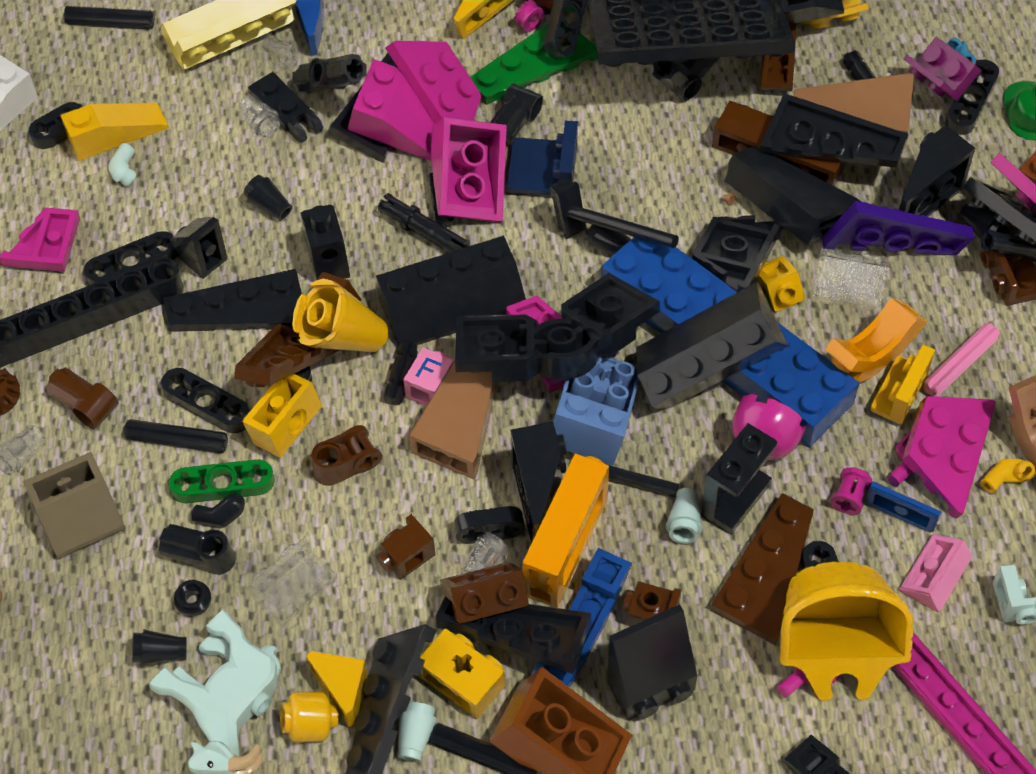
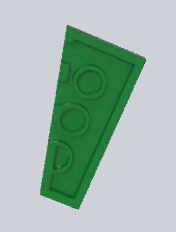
[470,20,597,105]

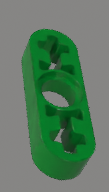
[169,459,275,503]

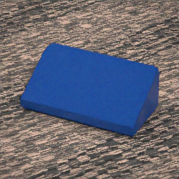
[866,481,942,533]

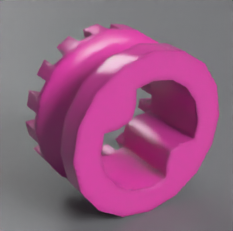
[514,0,545,32]

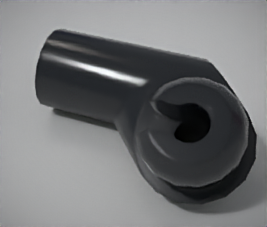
[192,493,245,528]

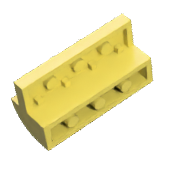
[160,0,297,70]

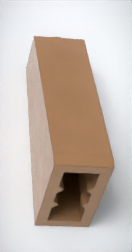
[793,73,914,134]
[409,361,497,479]

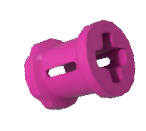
[830,467,872,515]

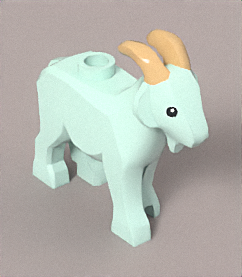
[149,610,281,774]

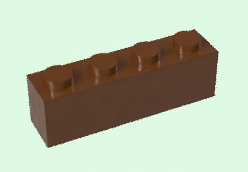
[712,101,847,186]

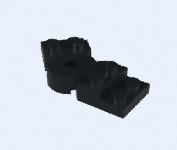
[455,273,660,382]

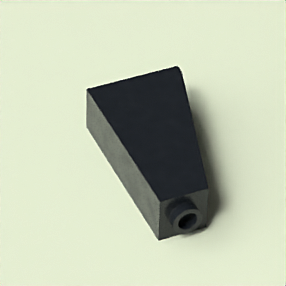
[725,146,861,246]

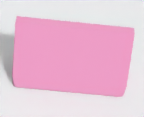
[899,534,972,612]

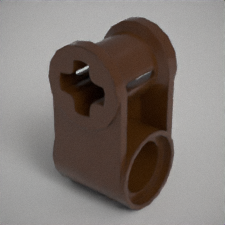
[311,425,383,486]

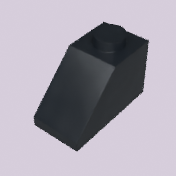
[172,217,228,279]

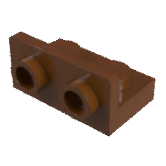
[980,249,1036,306]
[440,562,529,624]

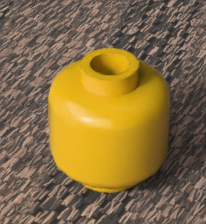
[280,691,338,743]

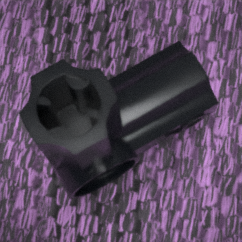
[652,58,717,102]

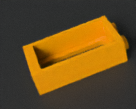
[522,453,609,608]

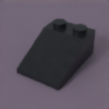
[899,125,976,216]
[510,421,567,544]
[607,604,697,721]

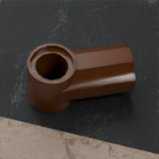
[45,367,119,429]

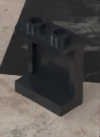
[701,423,778,535]

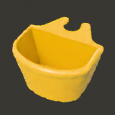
[779,561,914,701]

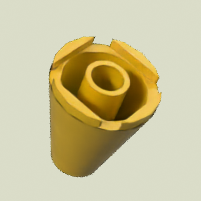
[292,278,388,352]

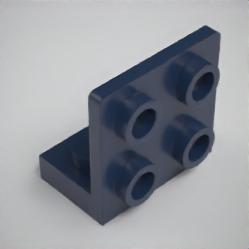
[507,120,578,196]

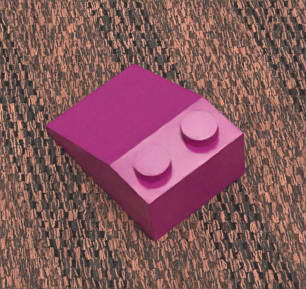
[348,59,435,161]
[431,117,507,222]

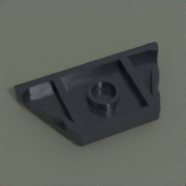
[692,215,784,292]

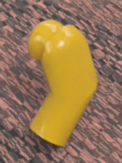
[980,459,1035,494]

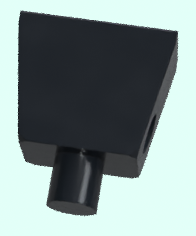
[300,204,350,280]

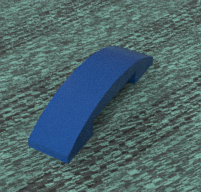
[531,548,632,687]

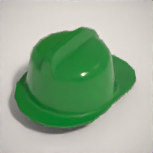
[1004,81,1036,141]

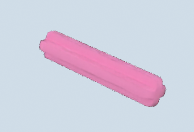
[923,323,1000,397]

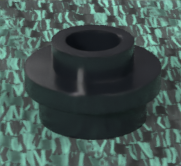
[174,580,212,616]

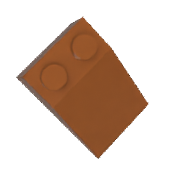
[489,667,632,774]

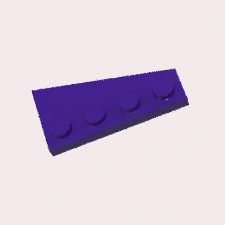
[822,201,975,256]

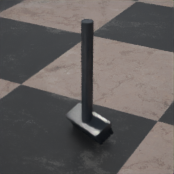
[550,177,679,248]

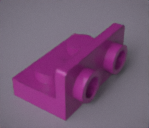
[903,36,982,101]

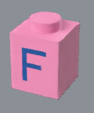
[403,348,454,406]

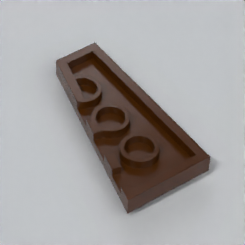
[234,324,340,387]
[711,493,814,646]

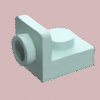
[993,565,1036,625]

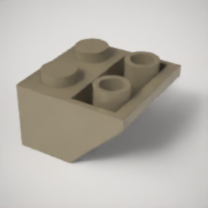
[23,452,126,559]

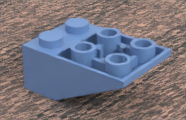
[552,356,640,466]

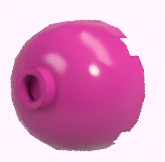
[732,394,806,460]

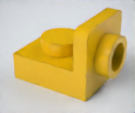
[757,255,805,312]

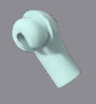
[108,143,136,186]

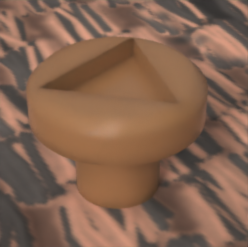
[722,192,735,206]

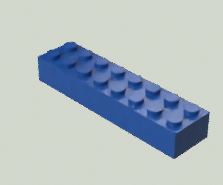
[601,226,859,448]

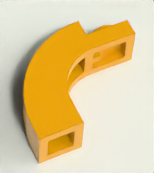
[825,298,928,383]

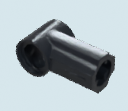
[490,83,543,144]
[158,524,236,575]

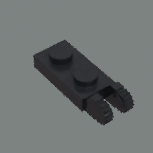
[247,71,323,143]

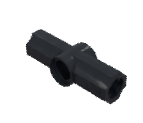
[292,54,367,93]

